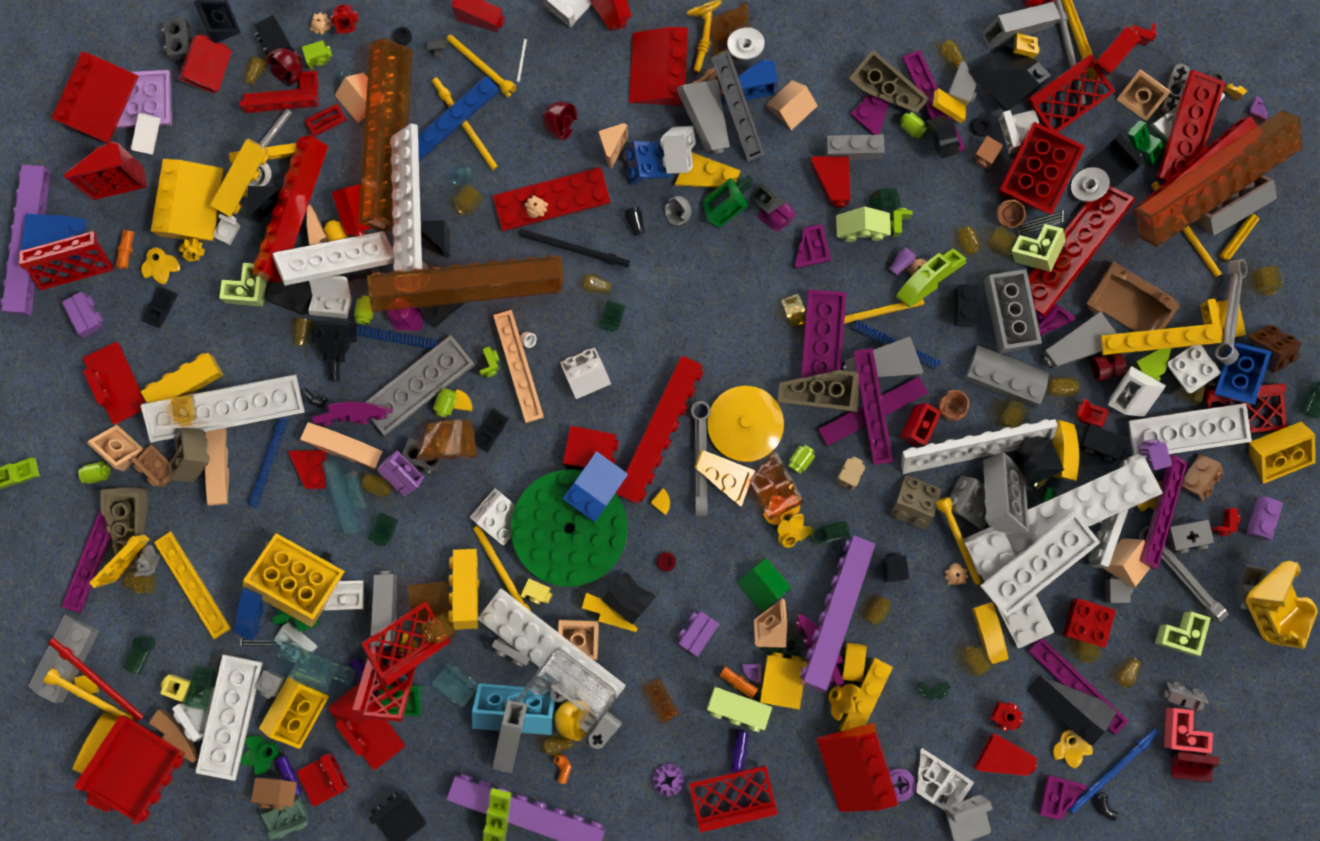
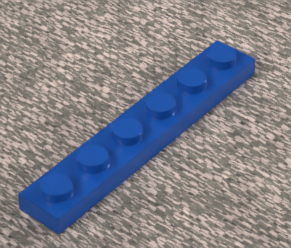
[418,76,500,161]

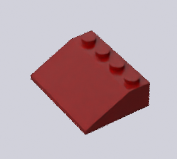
[629,27,688,106]
[51,51,139,143]
[997,122,1086,215]
[64,142,148,200]
[816,723,899,812]

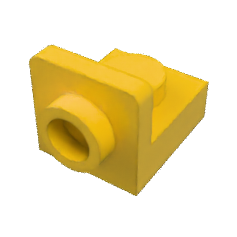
[1014,33,1039,59]

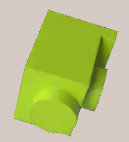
[302,40,333,70]

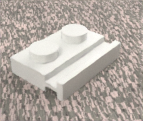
[324,580,364,611]

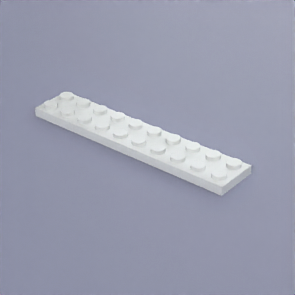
[964,457,1163,576]

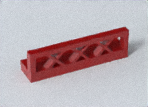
[240,87,319,113]

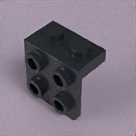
[1087,134,1145,188]
[368,791,426,841]

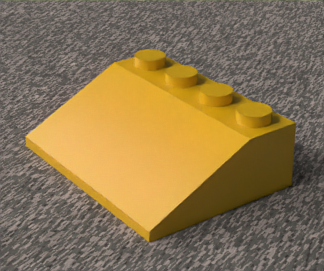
[151,159,225,241]
[243,533,345,627]

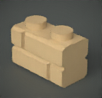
[835,457,866,490]

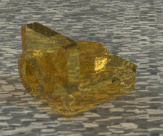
[781,293,806,327]

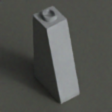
[982,2,1061,49]
[677,79,730,154]
[1042,312,1117,369]
[843,336,924,377]
[371,571,397,646]
[492,700,527,773]

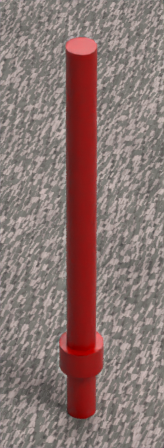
[48,637,144,721]

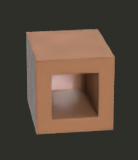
[972,136,1003,169]

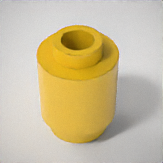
[323,220,348,242]

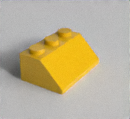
[1248,422,1316,484]
[259,675,329,749]

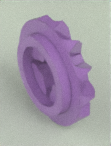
[653,764,684,796]
[890,769,916,801]

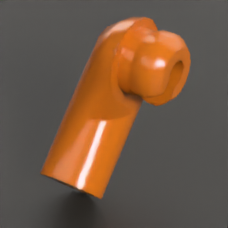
[554,754,572,784]

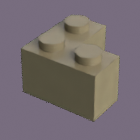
[169,427,209,483]

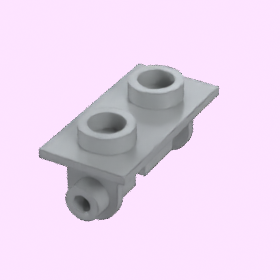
[134,544,161,577]
[1163,682,1209,711]

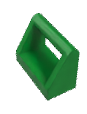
[702,178,748,228]

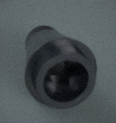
[624,207,645,236]

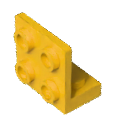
[1200,299,1246,340]

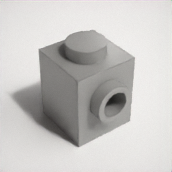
[1105,575,1133,604]
[255,670,287,699]

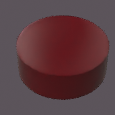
[657,552,676,572]

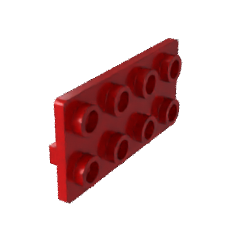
[83,342,146,425]
[328,684,406,770]

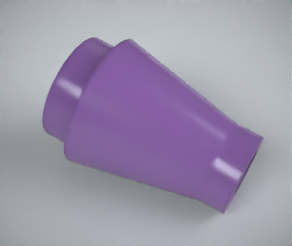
[889,247,916,276]

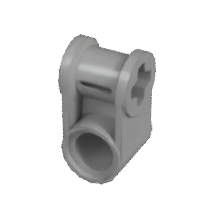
[589,711,622,749]

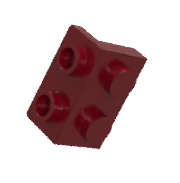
[1171,750,1219,783]

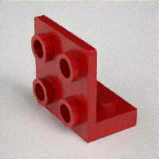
[1062,598,1116,648]
[297,752,349,807]

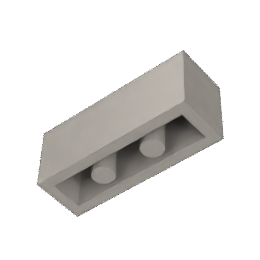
[825,135,885,160]

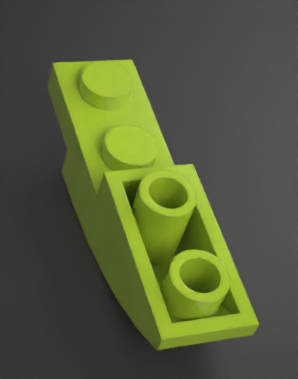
[897,249,966,308]

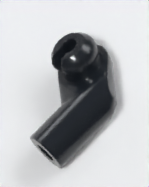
[300,388,328,407]
[1095,792,1118,821]

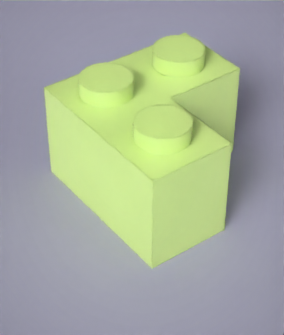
[836,206,891,242]
[1012,224,1066,272]
[219,263,266,307]
[1155,612,1211,656]

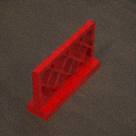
[1026,53,1115,133]
[19,231,114,291]
[1202,383,1287,433]
[361,601,451,685]
[352,646,417,723]
[689,765,778,833]

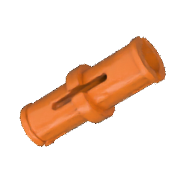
[115,230,135,270]
[719,666,758,699]

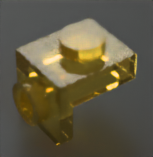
[1187,380,1217,405]

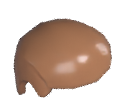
[997,199,1026,228]
[939,390,969,421]

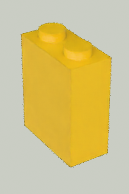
[759,652,807,709]

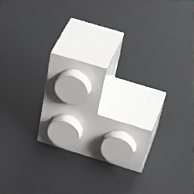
[661,126,696,173]

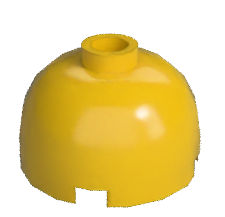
[553,700,589,741]

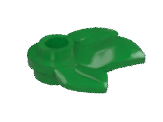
[241,736,279,775]

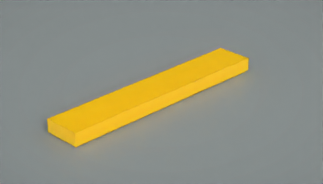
[154,531,232,639]

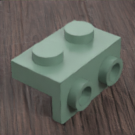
[261,796,309,840]

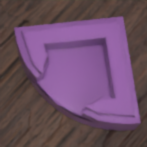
[1247,96,1268,122]
[742,664,762,684]

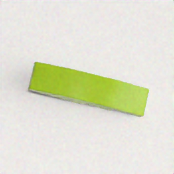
[0,458,40,489]
[483,788,512,841]

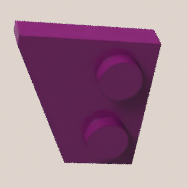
[851,94,889,135]
[795,224,831,269]
[1035,304,1075,336]
[1039,775,1087,820]

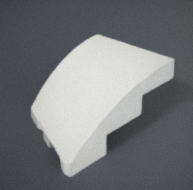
[916,748,975,811]

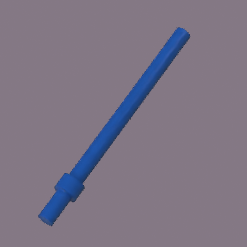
[1068,728,1160,814]

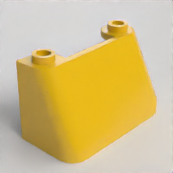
[1246,561,1318,649]

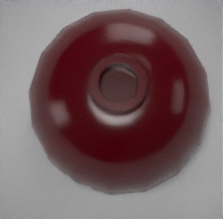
[265,48,303,86]
[542,101,577,140]

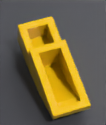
[1053,420,1079,481]
[582,593,638,632]
[971,602,1009,665]
[72,712,118,773]

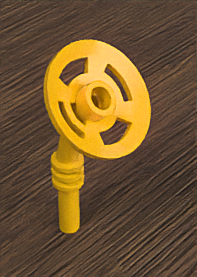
[687,0,722,73]

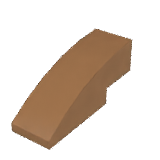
[149,709,199,763]

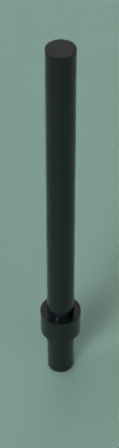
[521,230,630,268]

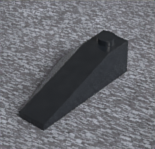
[1028,675,1117,746]

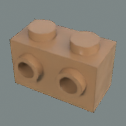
[251,778,297,810]

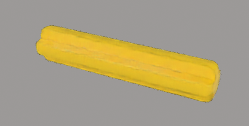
[1219,213,1259,262]

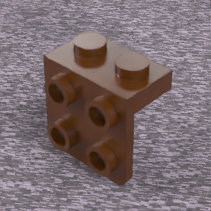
[1248,325,1302,373]

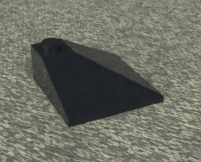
[969,46,1051,112]

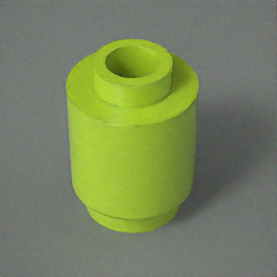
[900,112,928,139]
[353,296,375,325]
[433,388,457,417]
[788,445,815,474]
[78,461,111,484]

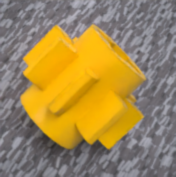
[179,238,205,262]

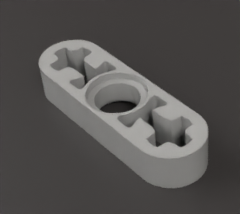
[1161,64,1190,114]

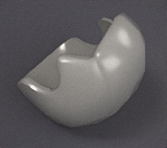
[665,196,691,226]

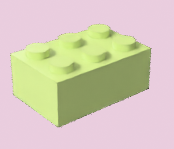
[707,687,772,732]

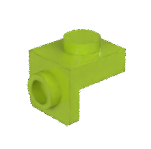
[890,208,913,237]
[479,346,500,378]

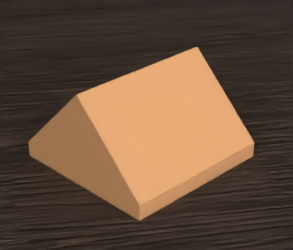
[1116,69,1171,121]
[335,73,386,123]
[765,80,818,131]
[599,123,628,169]
[87,425,144,472]
[1104,539,1150,589]
[754,598,787,647]
[558,620,599,660]

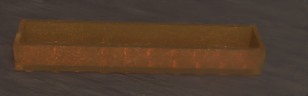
[358,38,413,232]
[1135,110,1303,247]
[367,255,564,312]

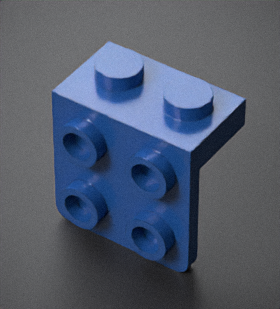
[623,141,671,185]

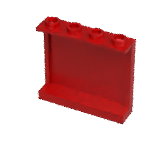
[74,716,185,825]

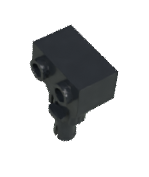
[311,321,357,381]

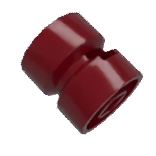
[1091,353,1126,382]

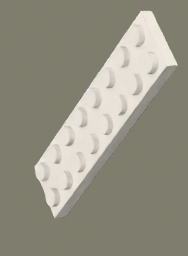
[390,123,422,280]
[141,374,305,443]
[901,419,1058,474]
[478,589,626,716]

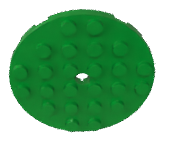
[511,470,628,587]

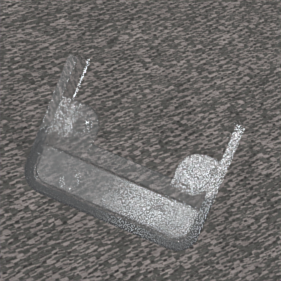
[516,649,616,749]

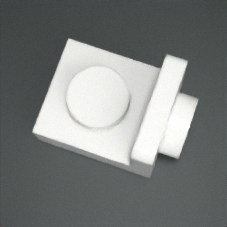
[214,214,240,245]

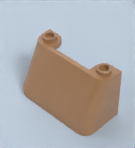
[1086,261,1180,332]

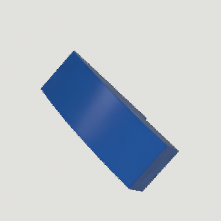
[235,588,264,641]

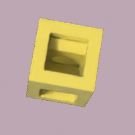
[521,579,553,604]
[160,674,195,702]

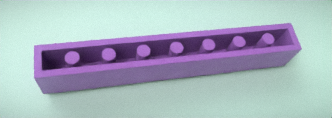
[0,165,51,316]
[799,536,876,693]
[447,773,606,841]

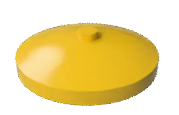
[707,386,784,462]

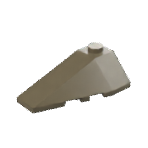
[848,49,930,113]
[777,370,860,412]
[100,487,148,569]

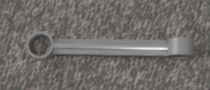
[1215,259,1247,365]
[691,401,710,516]
[1139,526,1229,623]

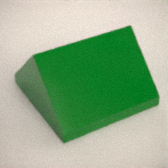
[737,558,792,612]
[378,684,423,716]

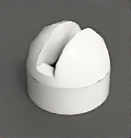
[520,332,537,348]

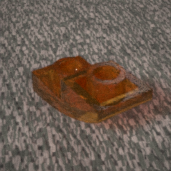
[643,677,680,724]

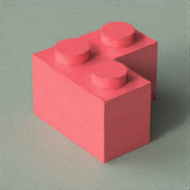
[1164,708,1213,753]

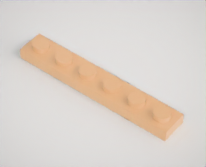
[493,310,544,424]

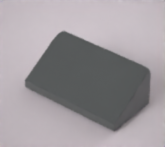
[751,183,786,214]

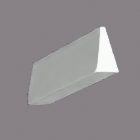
[131,113,161,154]
[274,622,318,665]

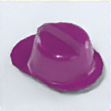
[757,203,796,232]
[386,296,423,331]

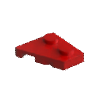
[289,450,327,489]

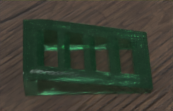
[184,666,216,711]

